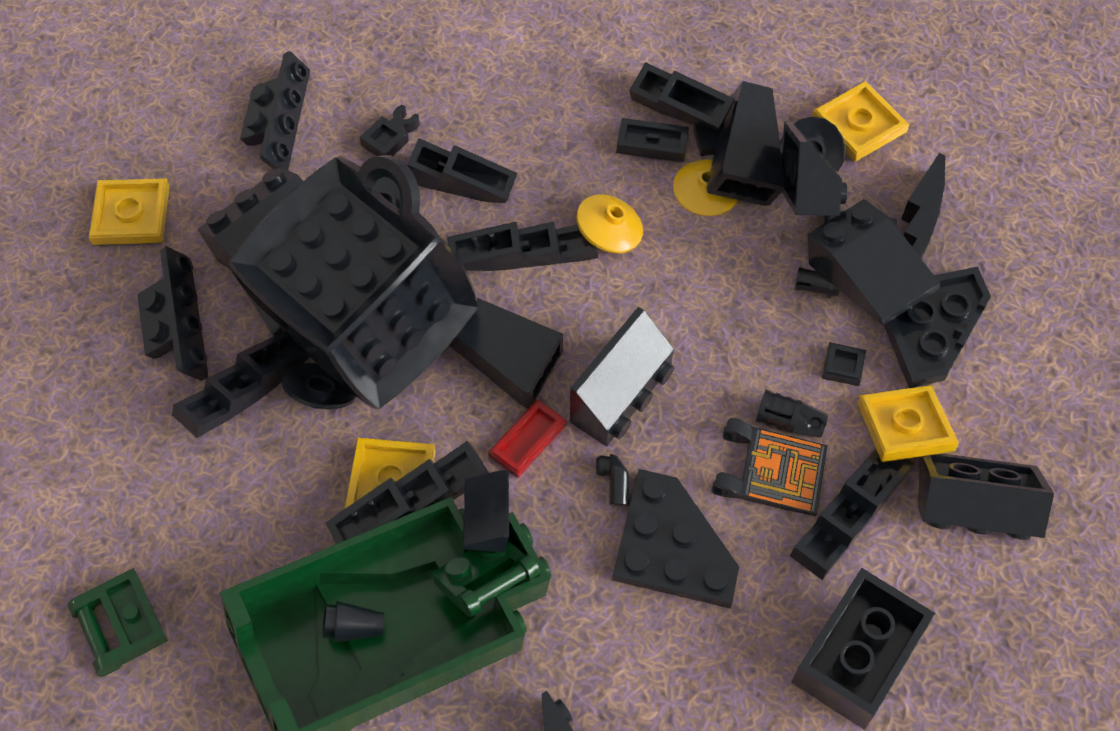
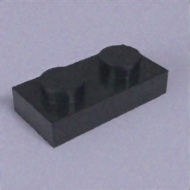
[616,118,689,162]

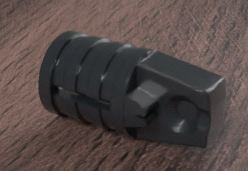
[755,389,828,437]

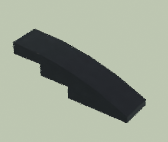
[901,153,946,260]
[447,221,598,271]
[172,331,310,438]
[325,441,489,544]
[790,449,914,580]

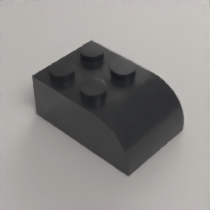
[791,568,936,730]

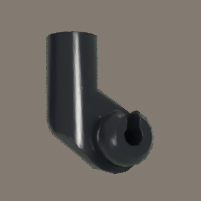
[596,454,629,505]

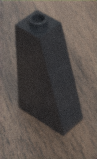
[706,81,786,206]
[449,298,563,409]

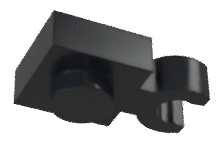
[359,105,420,156]

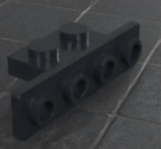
[240,51,310,170]
[137,246,208,381]

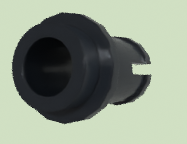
[795,267,840,299]

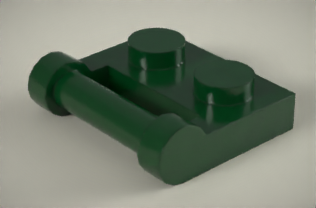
[432,541,540,617]
[67,568,168,677]

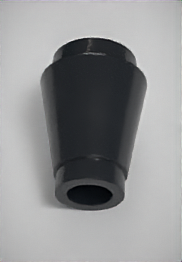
[322,601,384,643]

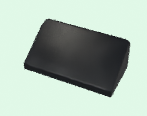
[463,470,509,553]

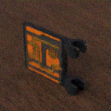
[712,418,828,516]

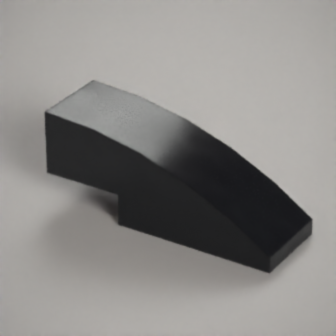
[629,62,735,130]
[407,138,517,203]

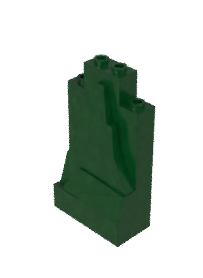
[220,497,551,731]

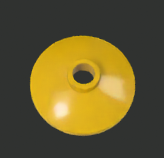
[673,159,739,216]
[576,194,643,254]

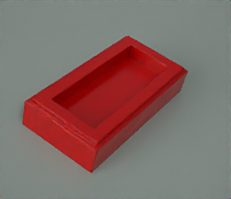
[488,399,567,478]

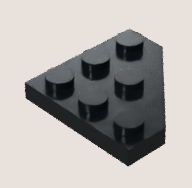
[884,267,991,388]
[612,469,739,609]

